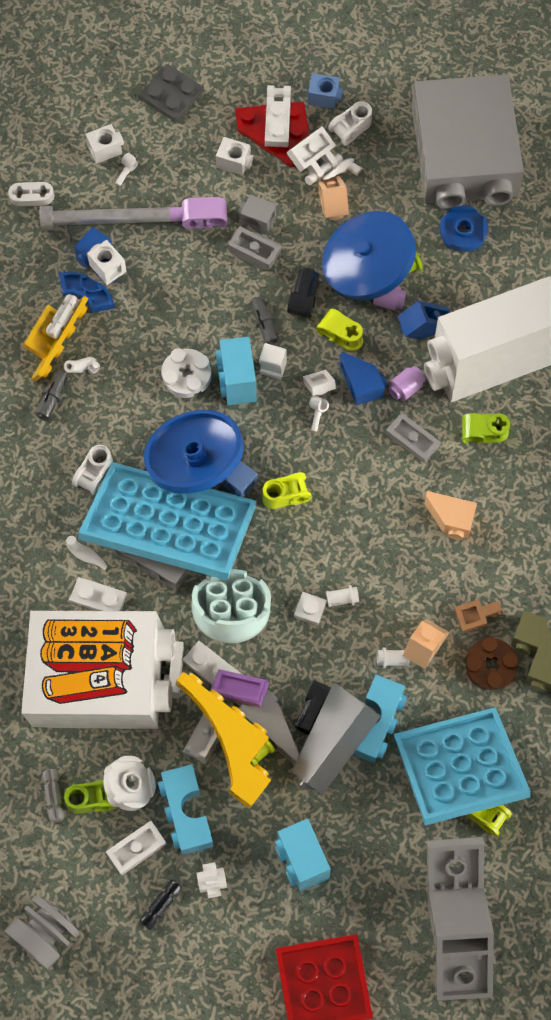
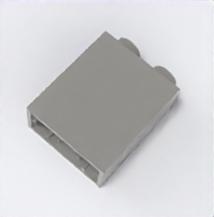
[412,74,524,209]

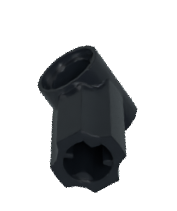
[287,268,320,318]
[295,680,331,735]

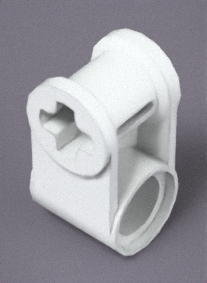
[328,101,372,146]
[72,445,113,496]

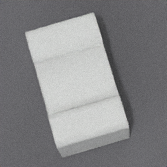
[259,343,287,380]

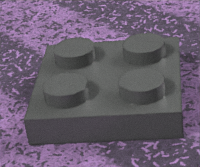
[139,64,204,123]

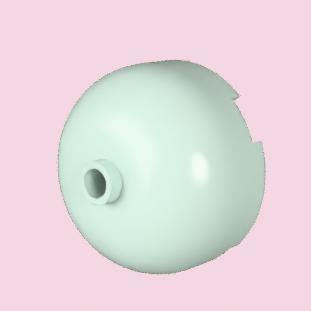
[192,569,271,643]

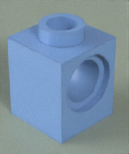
[308,73,343,109]
[220,461,258,497]

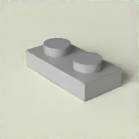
[386,413,441,464]

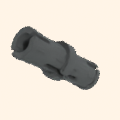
[249,296,280,345]
[35,370,68,421]

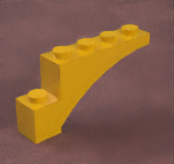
[176,672,271,809]

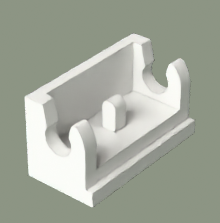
[183,714,219,764]

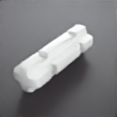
[46,294,79,339]

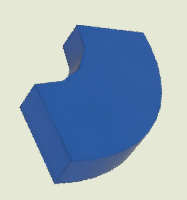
[59,272,115,313]

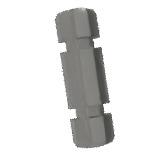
[43,769,64,822]

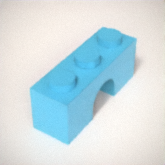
[353,675,408,764]
[158,764,214,855]

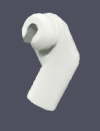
[64,356,100,374]

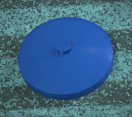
[322,211,416,301]
[144,410,244,494]

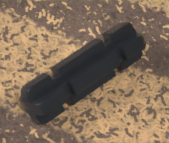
[140,880,182,930]

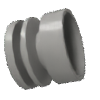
[4,895,80,970]

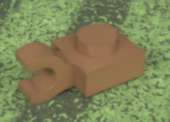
[454,600,502,634]

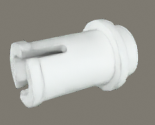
[326,585,359,608]
[377,647,410,668]

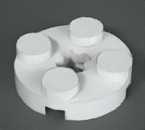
[161,348,212,398]
[104,756,156,811]

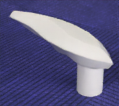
[323,158,362,181]
[66,536,108,570]

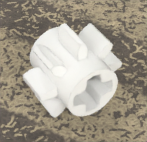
[197,862,227,898]

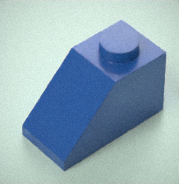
[398,301,451,339]
[339,353,387,406]

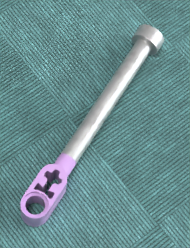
[40,197,227,231]

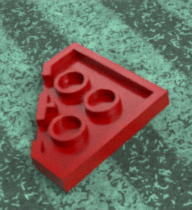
[235,101,309,167]

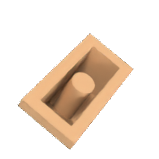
[317,176,349,220]
[424,491,477,540]
[403,619,450,669]

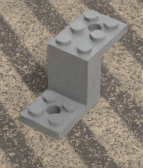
[427,837,494,1001]

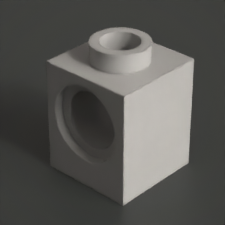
[238,195,276,234]

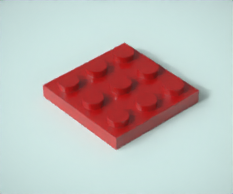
[275,934,373,1020]

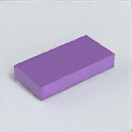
[210,669,269,708]

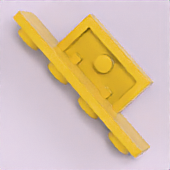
[22,296,89,382]

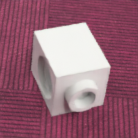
[85,124,124,164]
[216,137,253,176]
[87,240,126,285]

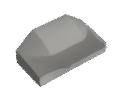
[228,226,281,270]

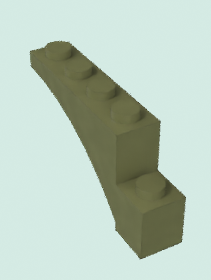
[511,610,551,692]

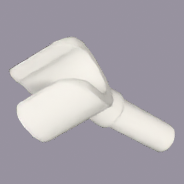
[115,153,138,186]
[309,395,329,432]

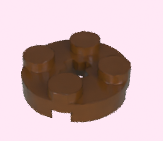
[466,637,519,690]

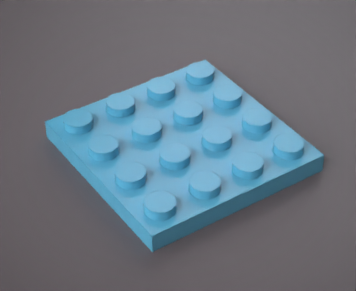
[394,707,530,826]

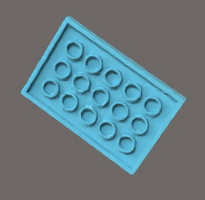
[78,462,257,580]

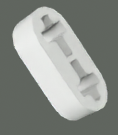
[8,182,54,206]

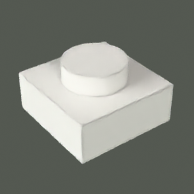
[303,370,336,396]
[294,592,327,626]

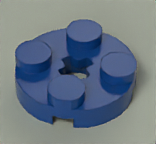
[439,205,488,252]

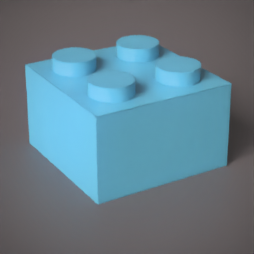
[216,337,257,405]
[275,819,331,892]

